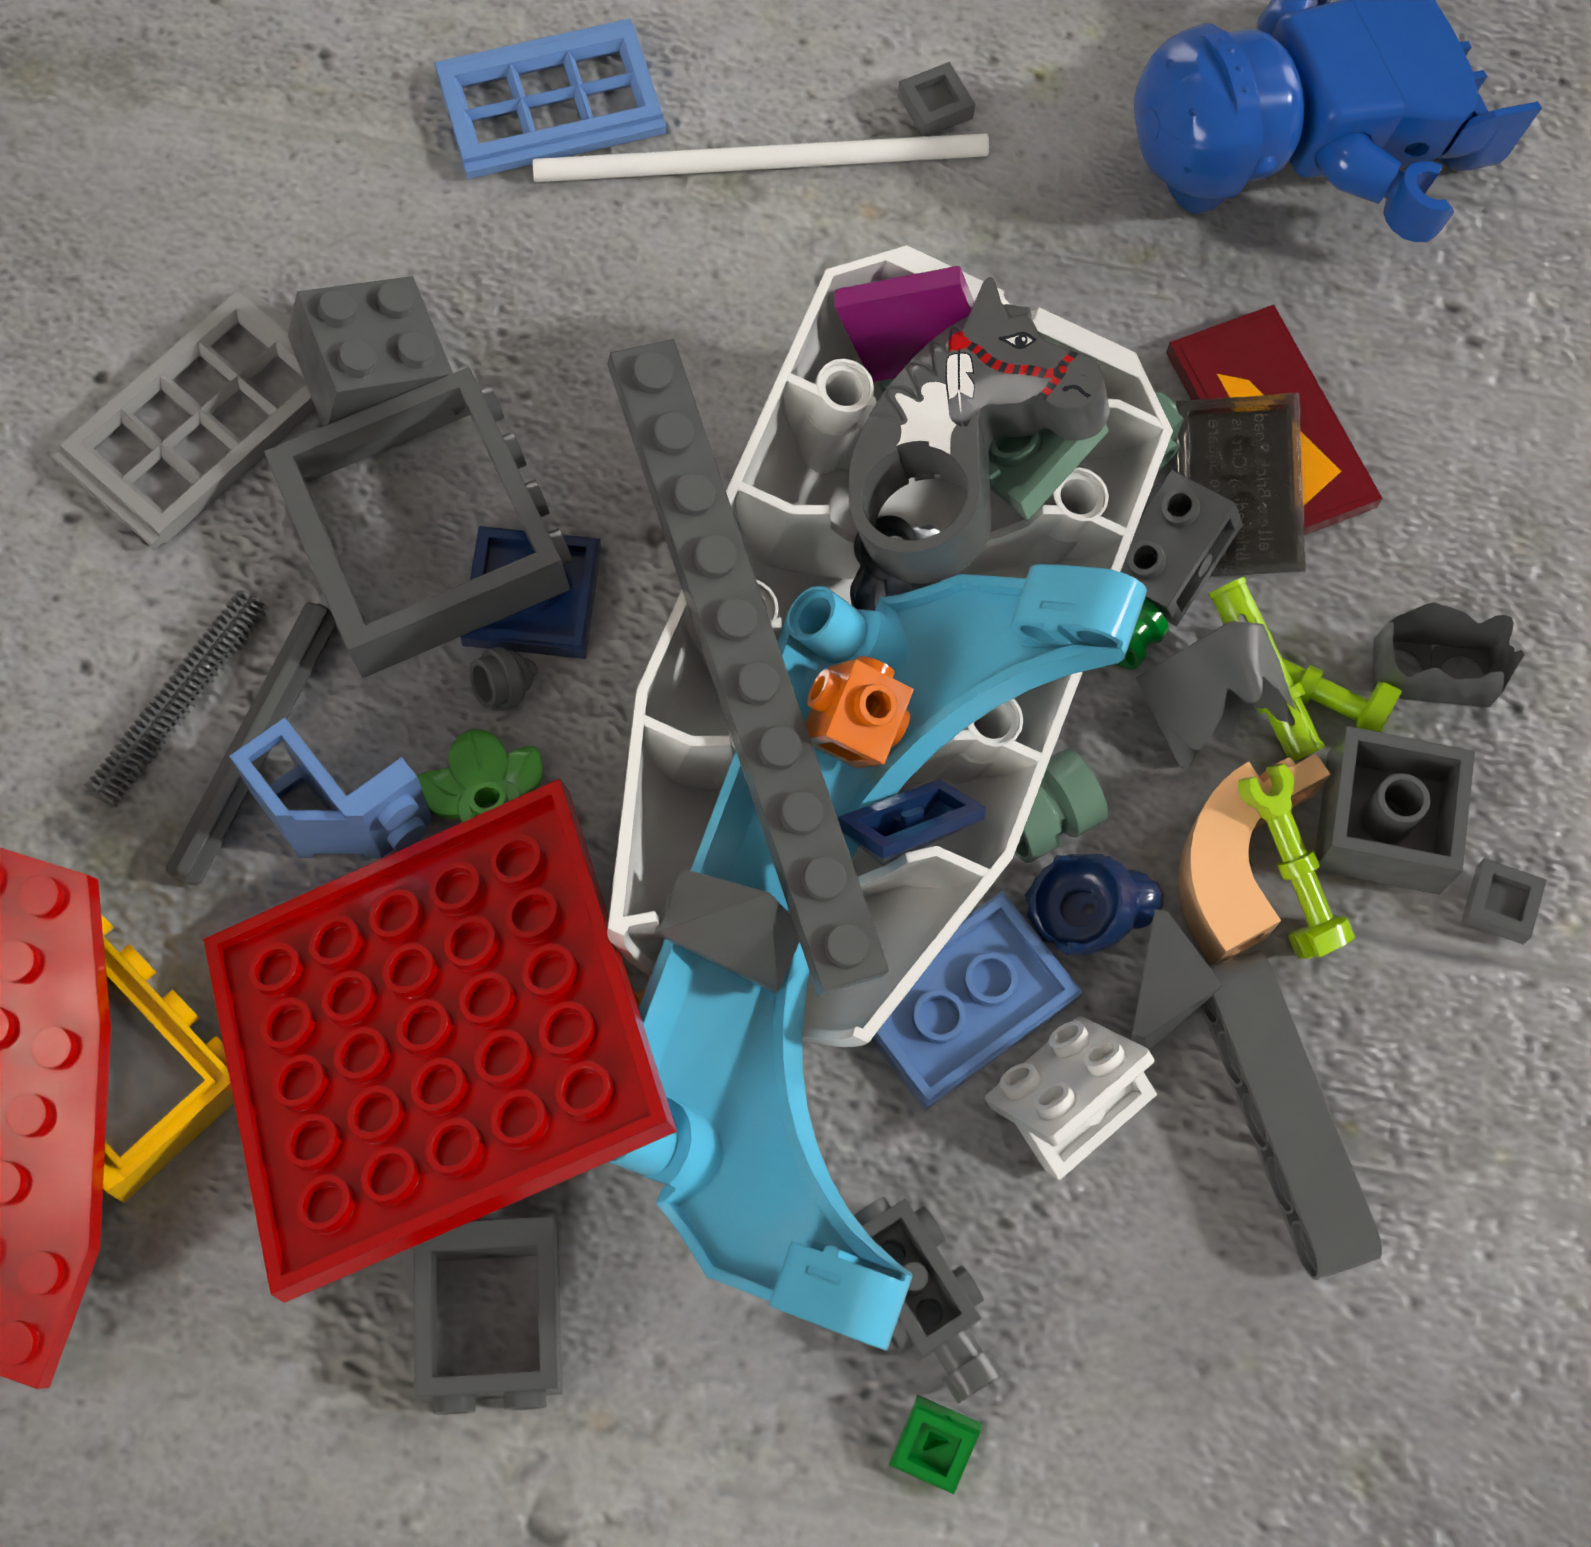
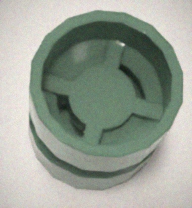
[1015,749,1108,863]

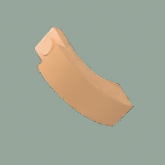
[1179,753,1330,965]

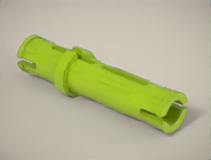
[1208,577,1325,762]

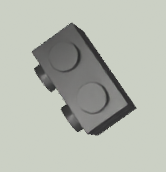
[1120,470,1243,627]

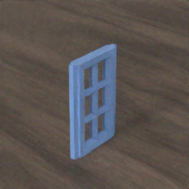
[434,18,666,179]

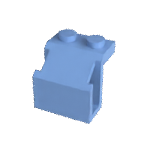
[229,718,434,858]

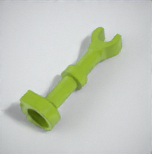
[1282,657,1402,732]
[1238,764,1356,959]

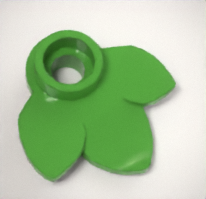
[417,729,544,822]

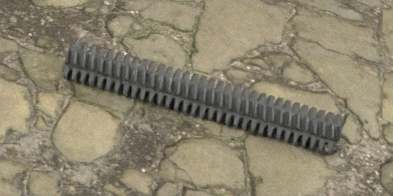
[84,590,266,807]

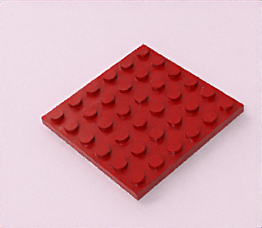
[203,779,677,1303]

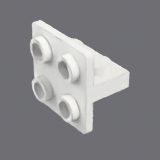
[985,1016,1157,1180]

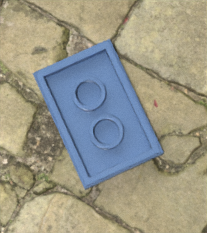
[871,891,1083,1111]

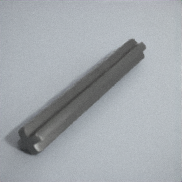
[166,602,337,886]

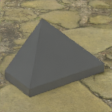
[654,869,800,993]
[1132,909,1224,1051]

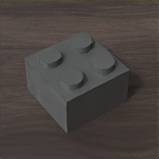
[287,276,453,427]
[1315,726,1475,895]

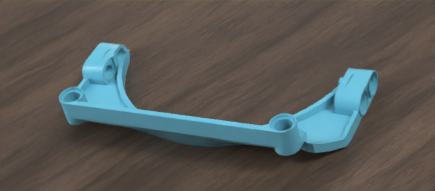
[608,564,1147,1350]

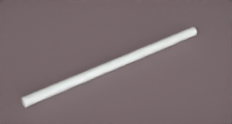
[533,133,989,182]

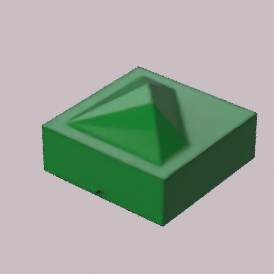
[889,1394,982,1495]

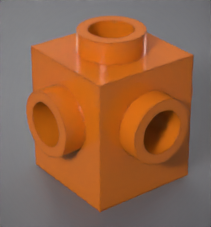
[805,656,914,768]

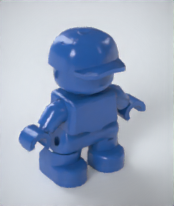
[1134,0,1542,243]

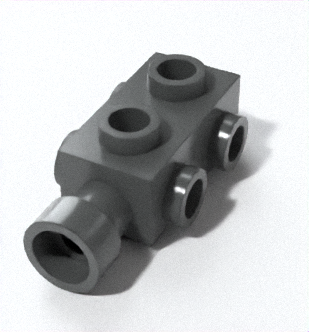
[854,1197,1005,1404]

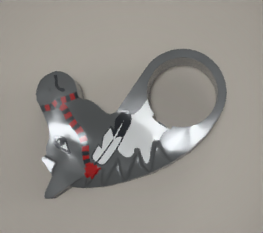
[849,277,1110,584]

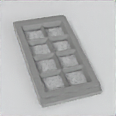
[52,286,316,550]

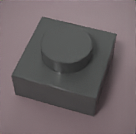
[898,62,976,137]
[1461,858,1547,945]

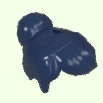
[1024,854,1164,956]

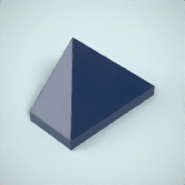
[838,779,986,866]

